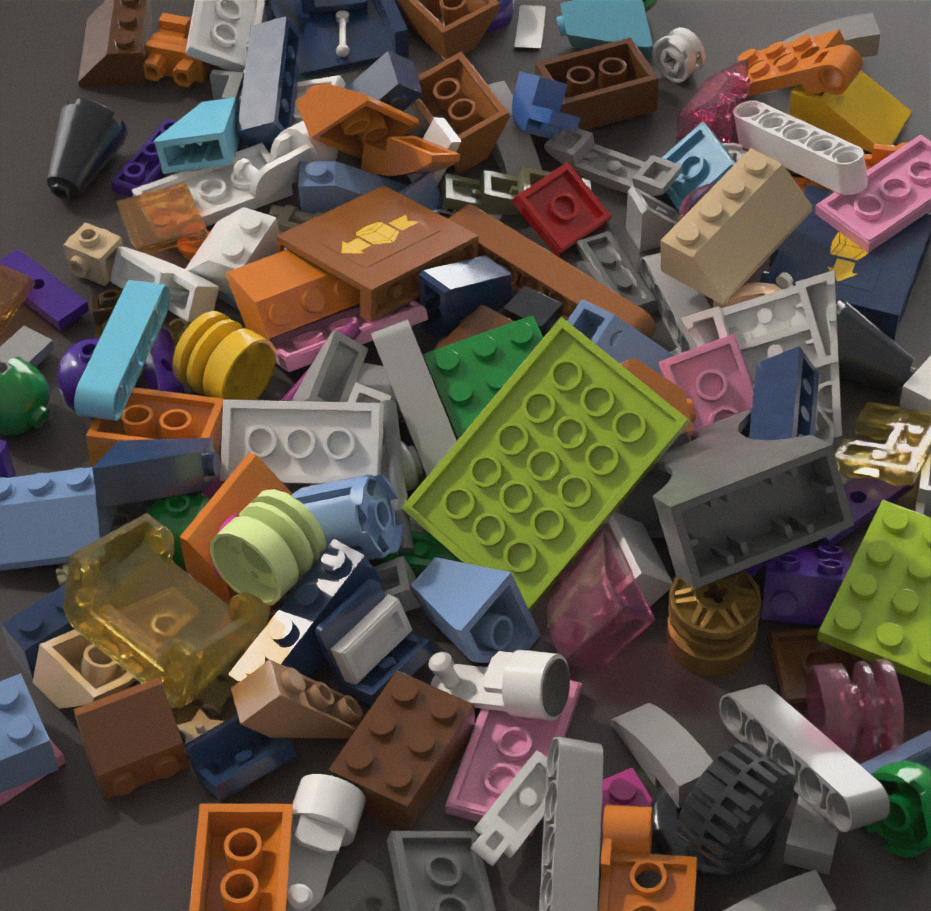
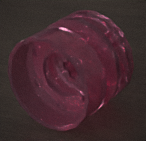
[806,659,904,756]

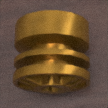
[666,570,761,677]

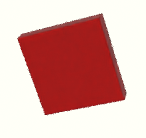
[512,162,613,257]

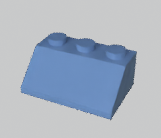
[0,467,117,571]

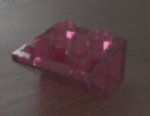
[676,60,751,144]

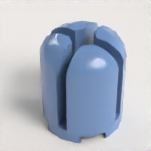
[291,474,404,560]

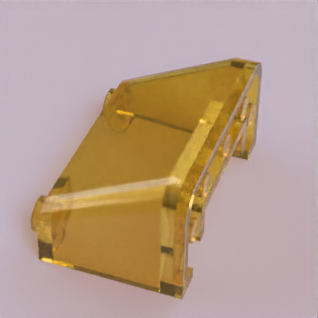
[63,513,270,709]

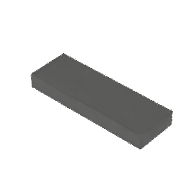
[577,231,658,314]

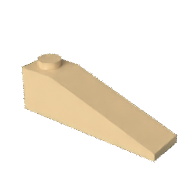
[33,587,201,709]

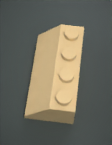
[660,148,813,305]

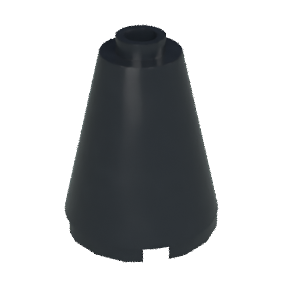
[47,99,128,200]
[836,299,918,393]

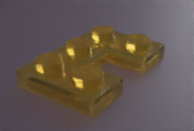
[835,402,931,486]

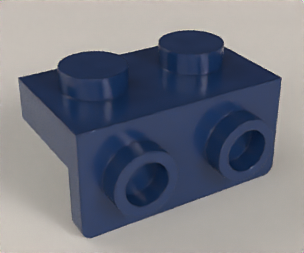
[185,714,297,801]

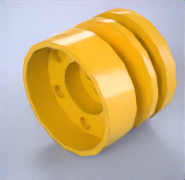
[172,311,276,400]

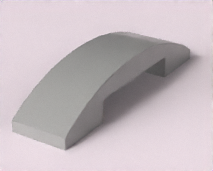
[544,128,683,196]

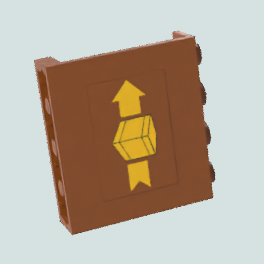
[276,185,479,323]

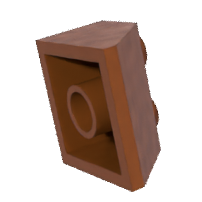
[73,677,188,800]

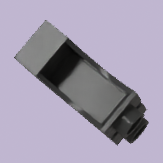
[617,409,854,589]

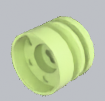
[210,489,327,606]

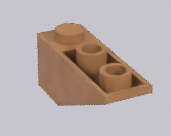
[231,659,363,739]

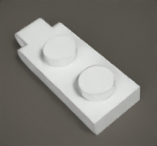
[470,750,547,866]

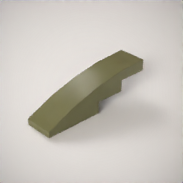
[441,166,591,215]

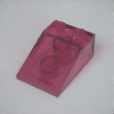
[547,523,656,673]

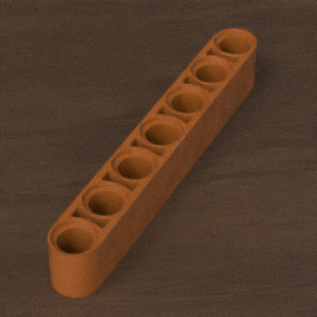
[448,204,656,338]

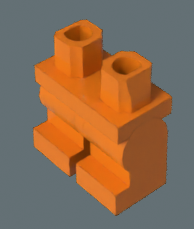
[143,13,215,87]

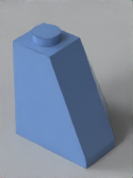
[411,557,541,663]

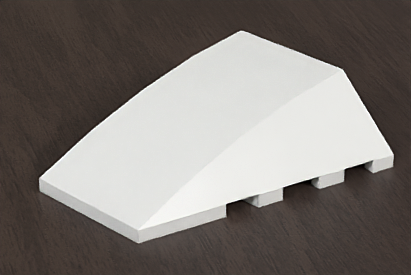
[681,270,842,438]

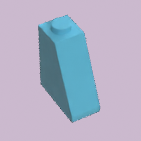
[557,0,653,59]
[154,97,240,174]

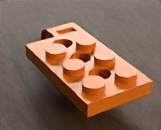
[713,30,863,103]
[598,805,697,911]

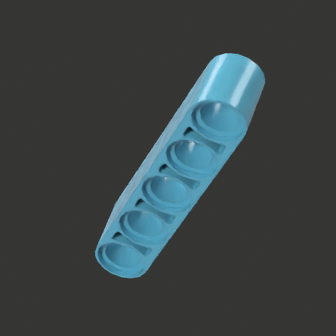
[74,280,170,421]

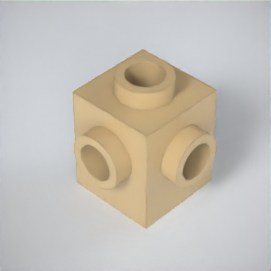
[63,222,123,286]

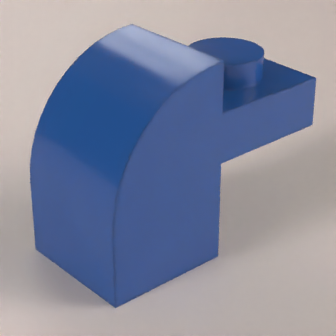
[512,71,580,139]

